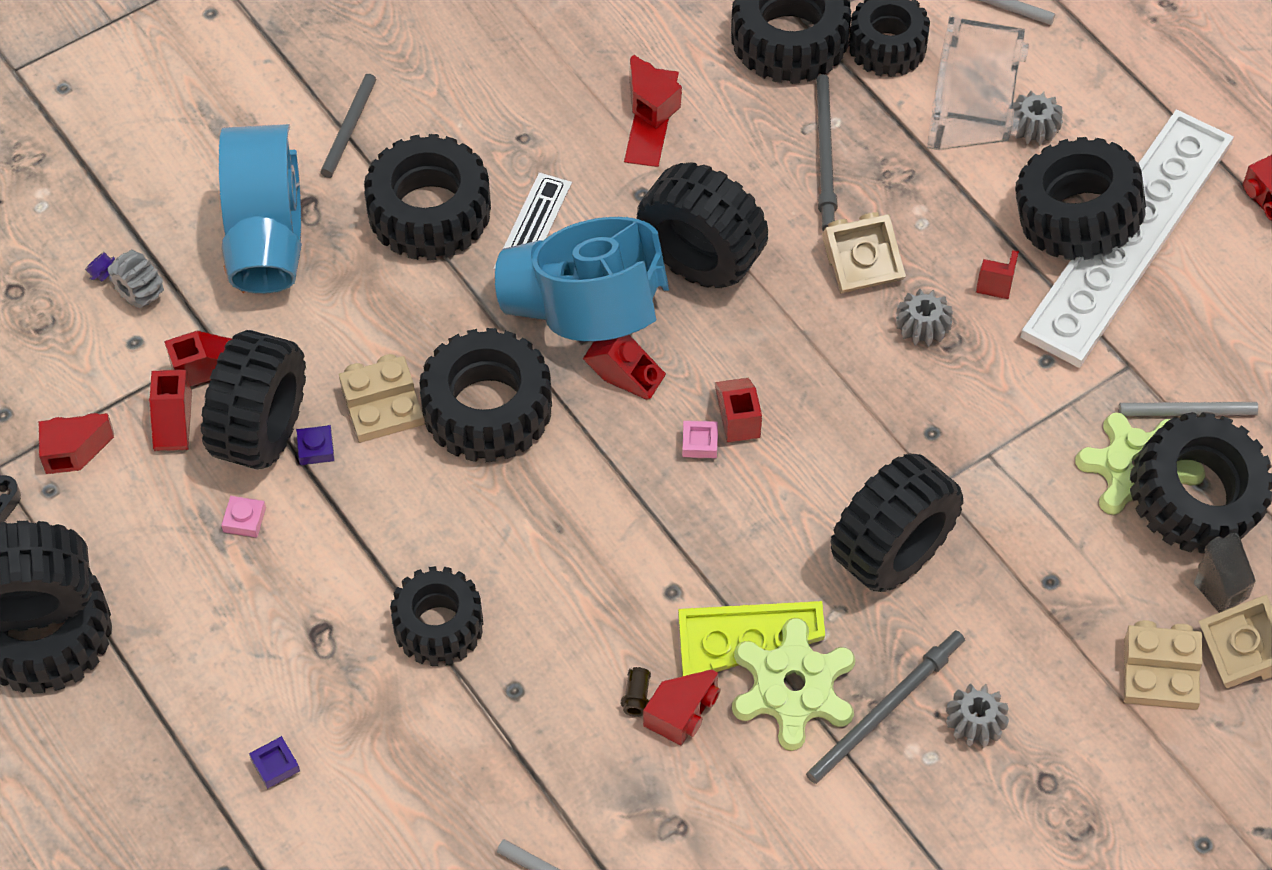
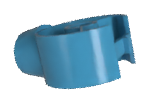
[219,124,302,293]
[495,217,669,341]

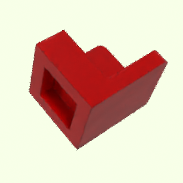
[976,250,1019,299]

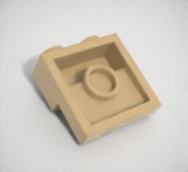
[822,212,906,294]
[339,354,425,443]
[1199,594,1272,689]
[1124,620,1202,710]

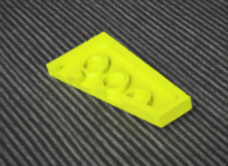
[678,601,825,676]

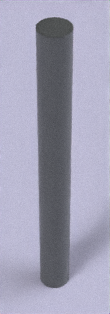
[320,74,377,178]

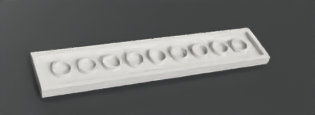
[1020,109,1234,368]

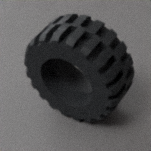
[731,0,852,84]
[364,134,491,260]
[1015,137,1146,260]
[637,162,768,288]
[419,328,552,462]
[201,330,306,470]
[1130,412,1272,554]
[830,453,964,592]
[0,520,92,632]
[0,568,112,694]

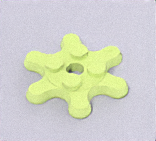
[1075,413,1205,515]
[731,618,855,751]

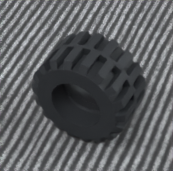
[849,0,930,77]
[390,566,484,666]

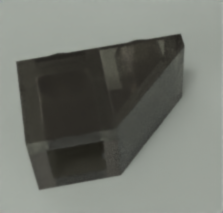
[1194,532,1256,613]

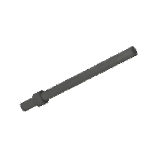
[816,74,838,231]
[806,630,965,784]

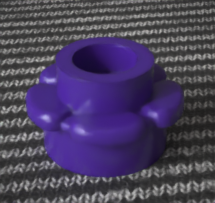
[85,252,115,282]

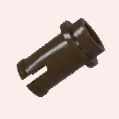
[621,667,651,717]

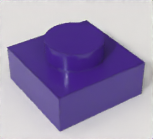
[296,425,335,465]
[249,736,300,789]

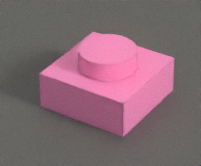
[682,421,718,458]
[221,496,266,538]

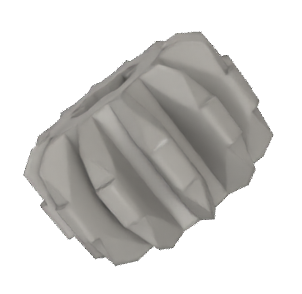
[1008,91,1063,145]
[108,249,164,308]
[896,289,953,347]
[946,683,1009,747]

